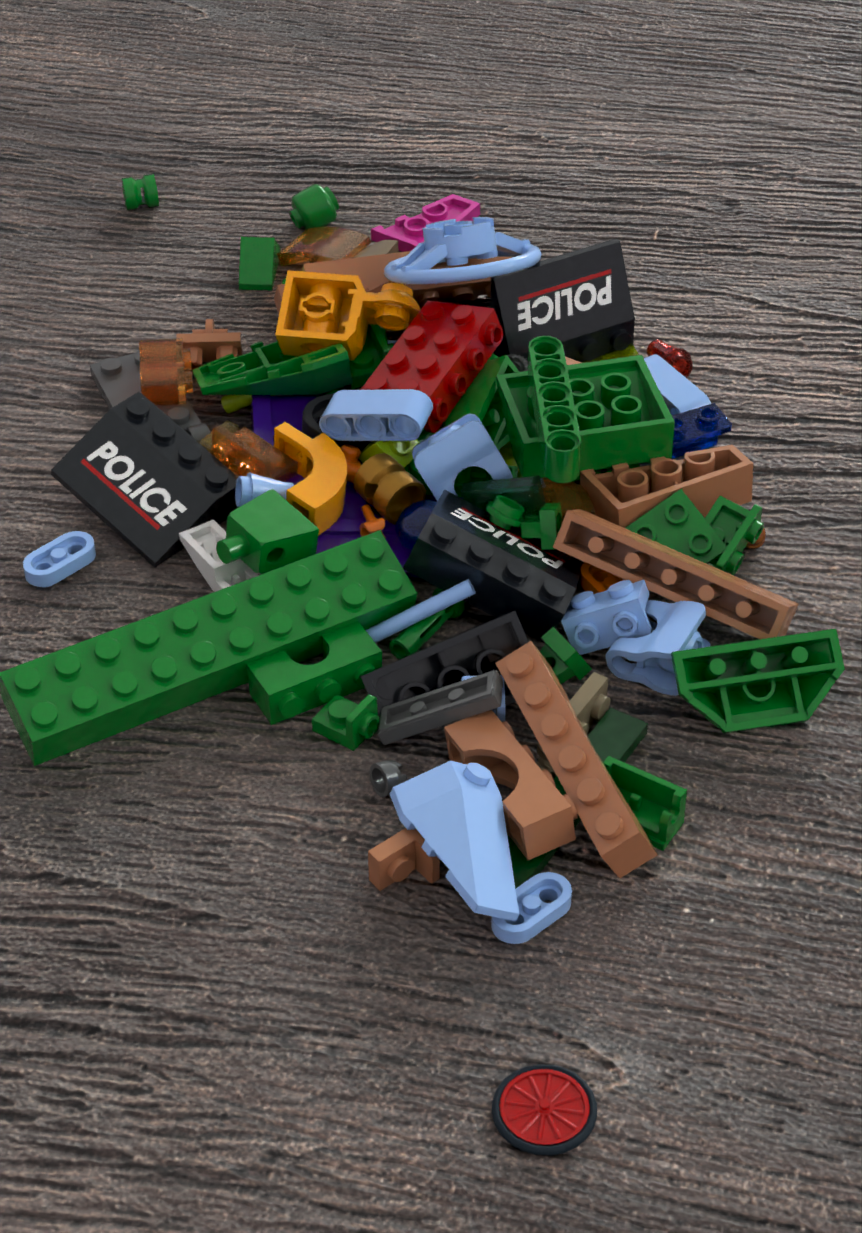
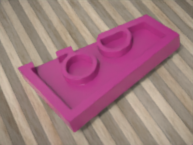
[371,194,480,252]

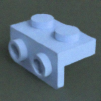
[561,580,652,655]

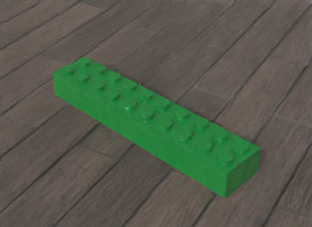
[0,530,417,766]

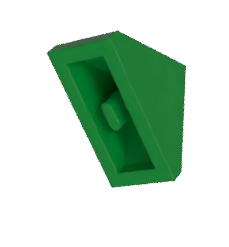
[239,237,281,291]

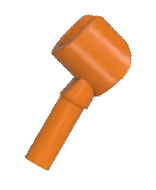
[360,504,385,537]

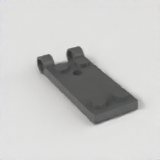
[90,348,213,452]

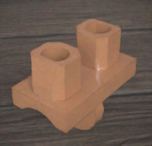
[176,319,243,375]

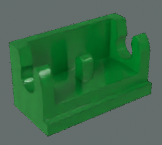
[603,756,687,851]

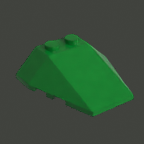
[192,341,352,395]

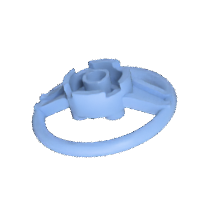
[384,217,542,284]

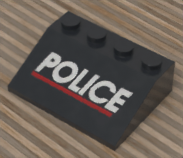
[491,238,635,363]
[51,392,239,568]
[403,489,584,644]

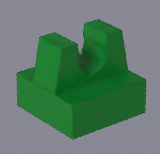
[521,502,562,550]
[540,627,592,684]

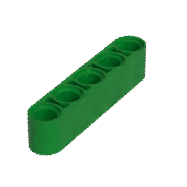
[528,336,581,483]

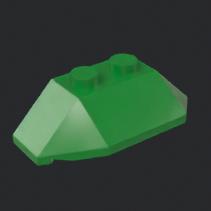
[671,629,845,734]

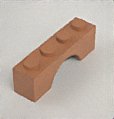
[444,710,578,860]

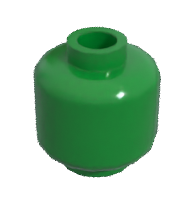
[289,184,339,233]

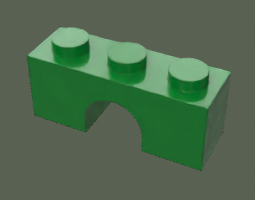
[247,621,382,725]

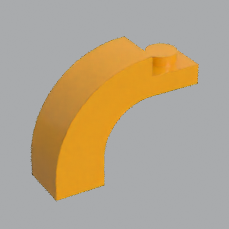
[273,422,347,536]

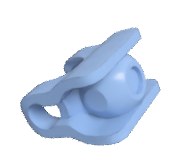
[412,413,513,502]
[605,600,711,696]

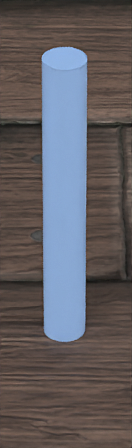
[366,579,476,643]

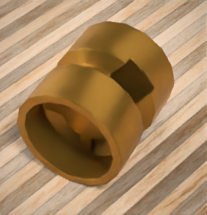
[354,453,426,525]

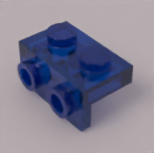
[671,403,732,459]

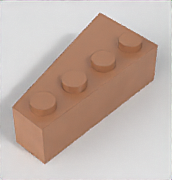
[580,445,753,528]

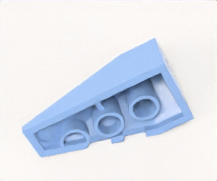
[390,761,519,921]

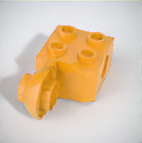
[275,270,421,361]

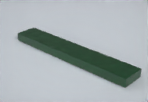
[508,707,648,889]

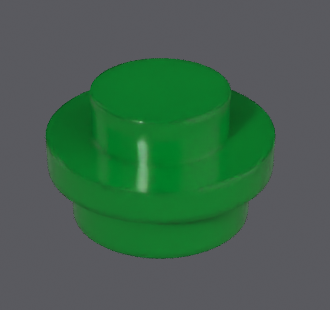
[486,495,525,530]

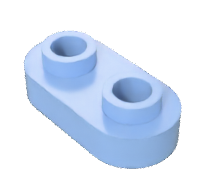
[23,531,96,588]
[491,872,572,944]

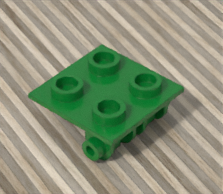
[625,489,727,564]

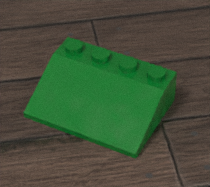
[496,355,675,480]

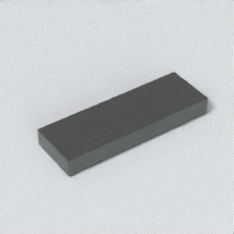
[377,670,503,745]

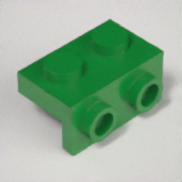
[705,495,764,575]

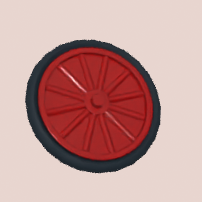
[492,1064,597,1156]

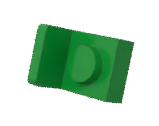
[312,694,380,751]

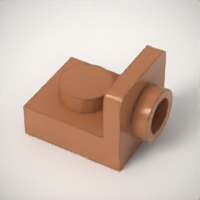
[368,828,440,891]

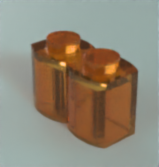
[139,338,193,405]

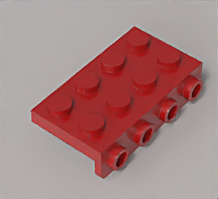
[360,300,503,433]

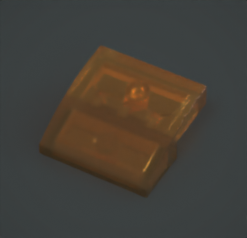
[277,227,371,266]

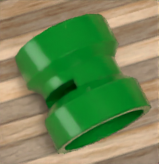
[122,174,159,211]

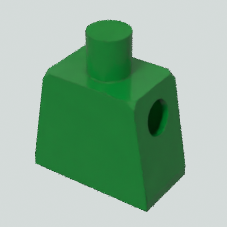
[216,489,319,574]

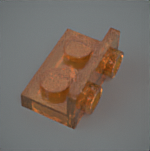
[212,425,298,482]

